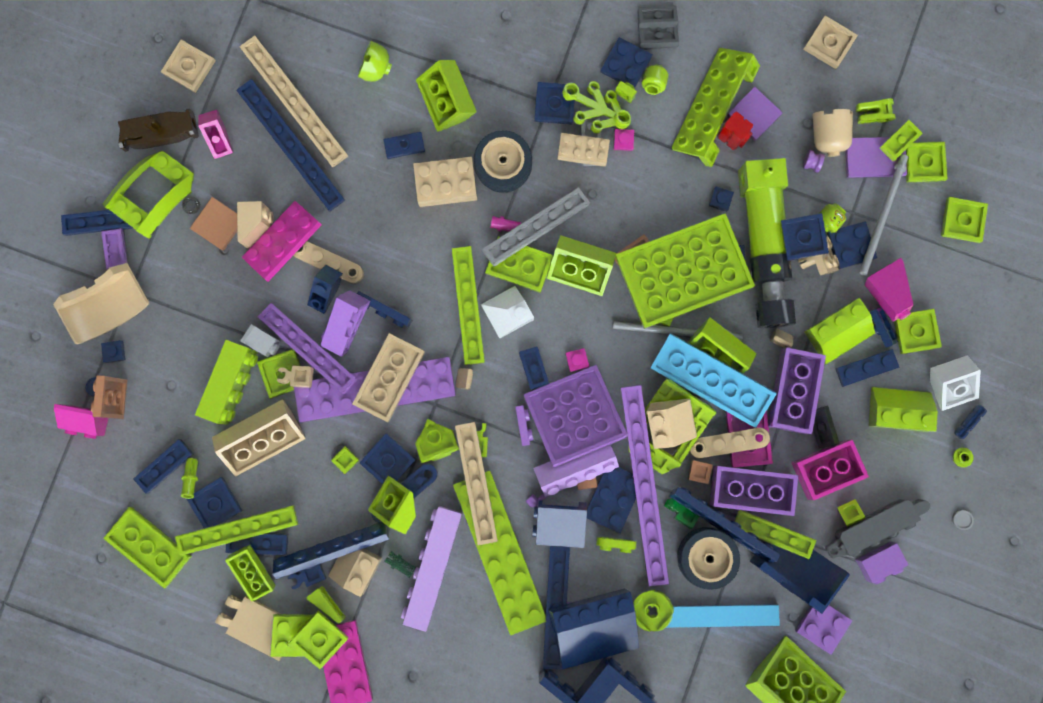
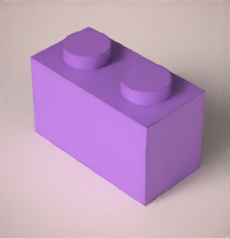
[855,542,908,584]

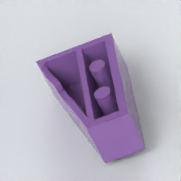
[321,290,370,357]

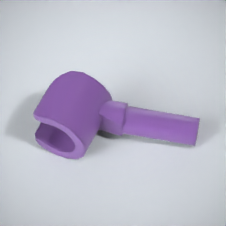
[526,494,550,507]

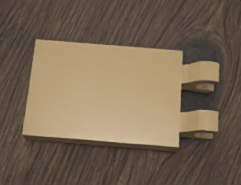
[215,595,282,661]

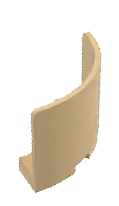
[53,263,149,344]

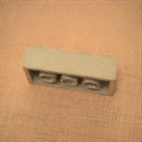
[558,133,610,167]

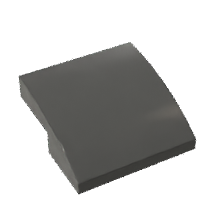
[638,6,679,48]

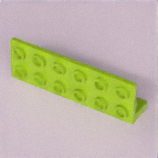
[672,48,760,167]

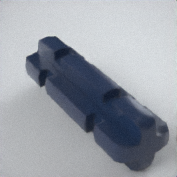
[954,405,987,439]

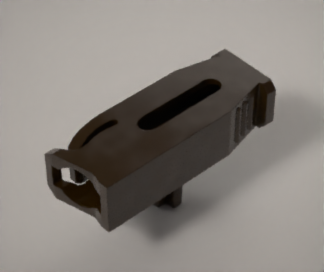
[118,108,199,152]

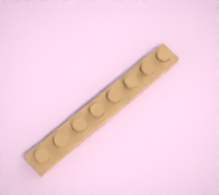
[240,35,348,168]

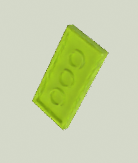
[103,507,192,589]

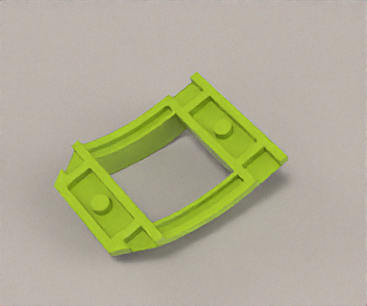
[102,150,194,239]
[629,378,716,474]

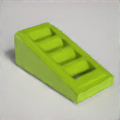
[306,586,346,624]

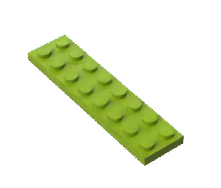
[453,470,546,636]

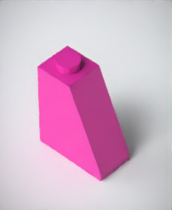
[865,258,913,322]

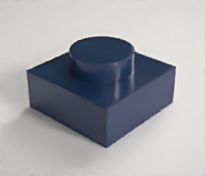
[709,186,734,212]
[101,340,126,363]

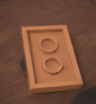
[91,375,127,419]

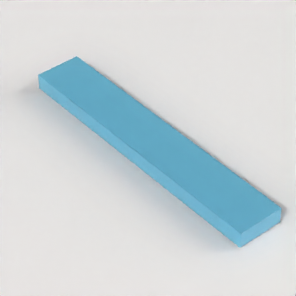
[666,604,780,628]

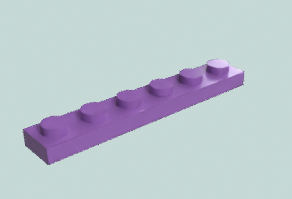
[258,303,357,394]

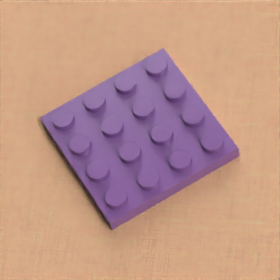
[524,365,628,468]

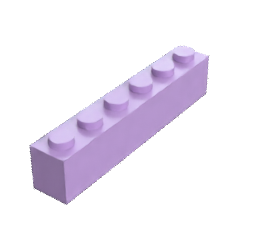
[401,506,462,632]

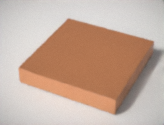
[190,197,238,251]

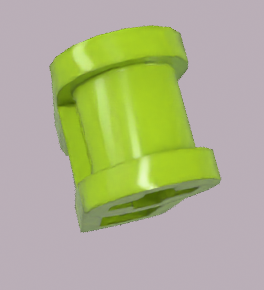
[855,98,896,124]

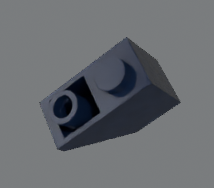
[307,265,343,314]

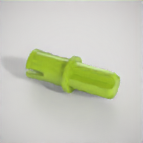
[181,458,198,499]

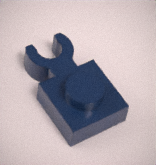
[287,564,326,589]

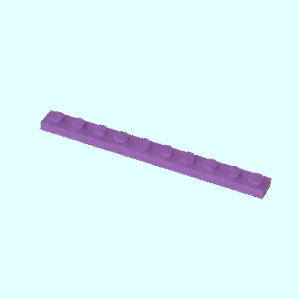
[621,385,669,586]

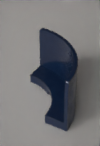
[749,524,850,614]

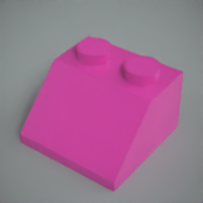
[54,404,108,439]

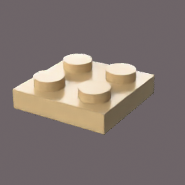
[803,16,858,69]
[161,40,216,93]

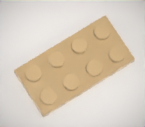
[352,333,425,423]

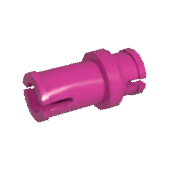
[490,216,521,232]

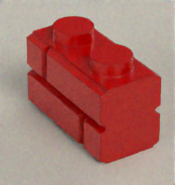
[717,112,753,150]

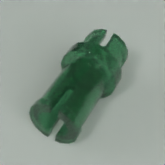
[384,551,416,578]

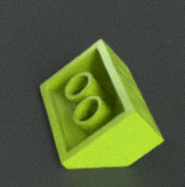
[416,60,477,132]
[547,235,616,296]
[804,298,875,365]
[687,317,757,373]
[869,387,938,432]

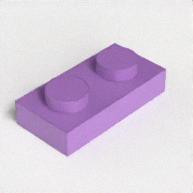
[516,405,533,446]

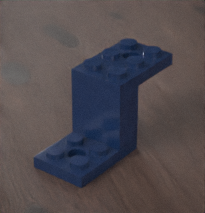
[539,657,656,703]

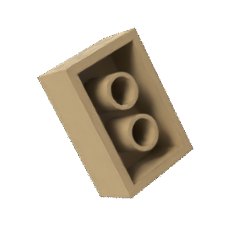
[413,157,477,207]

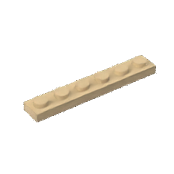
[455,422,498,545]

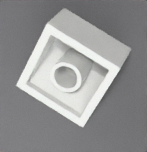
[930,355,980,411]

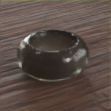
[182,196,200,214]

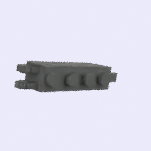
[825,499,930,558]

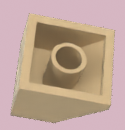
[237,201,274,249]
[647,399,697,449]
[328,549,382,597]

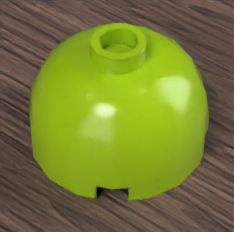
[358,41,392,82]

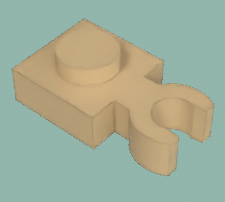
[277,366,314,388]

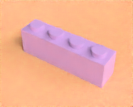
[533,445,619,497]

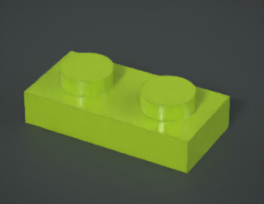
[880,120,923,161]

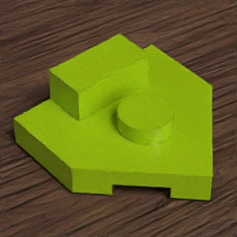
[415,419,460,463]

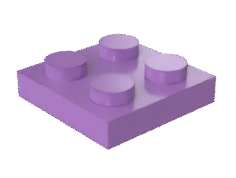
[795,605,852,655]

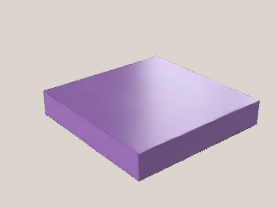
[727,87,782,141]

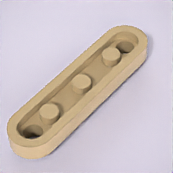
[293,241,364,284]
[690,428,770,458]

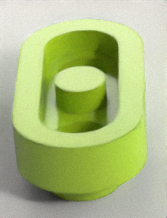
[596,537,637,553]

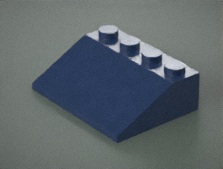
[548,588,639,670]

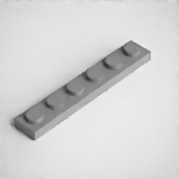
[483,187,590,266]

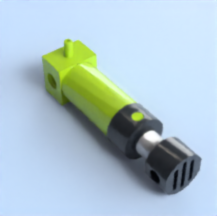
[738,158,796,328]

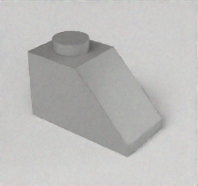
[240,324,280,357]

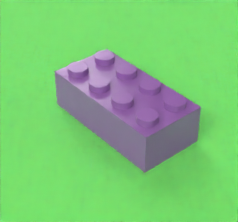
[768,348,826,434]
[710,466,798,516]

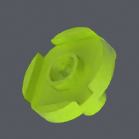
[633,590,674,632]

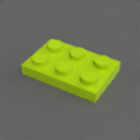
[485,236,554,293]

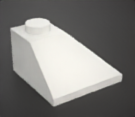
[481,286,534,338]

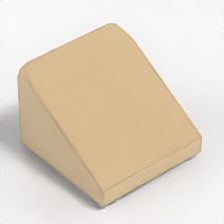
[770,328,793,348]
[456,368,473,390]

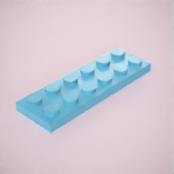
[651,333,776,428]

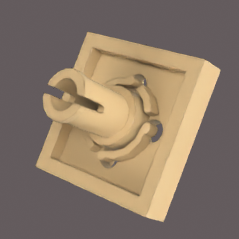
[798,237,839,275]

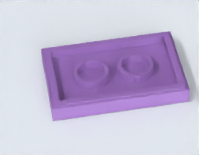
[845,137,907,178]

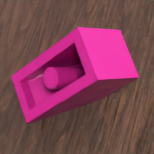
[198,109,233,159]

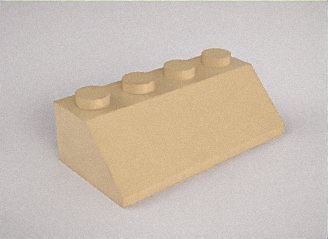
[212,399,306,477]

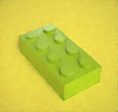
[225,544,276,602]

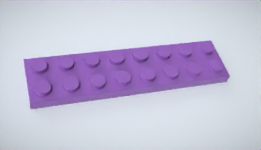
[294,357,456,423]

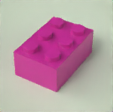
[791,440,869,501]

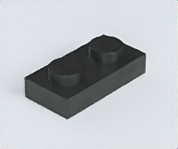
[813,405,840,449]

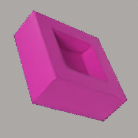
[614,129,634,151]
[565,348,589,372]

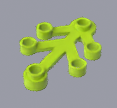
[562,81,631,134]

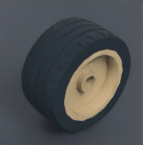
[474,130,532,193]
[677,527,740,590]

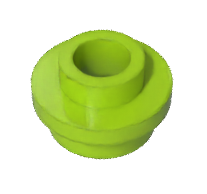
[952,448,973,467]

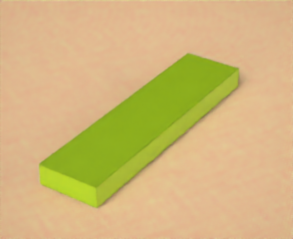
[735,510,816,559]

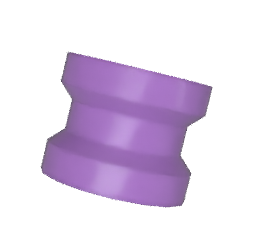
[803,150,825,173]

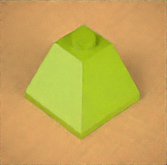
[368,476,416,534]

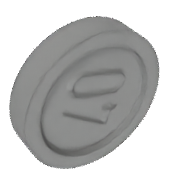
[952,510,974,530]

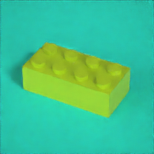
[195,340,258,425]

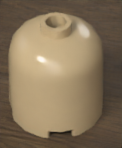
[813,109,853,157]

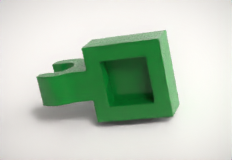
[664,498,699,529]

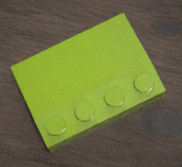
[745,636,846,703]

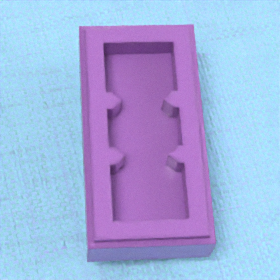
[101,228,128,270]

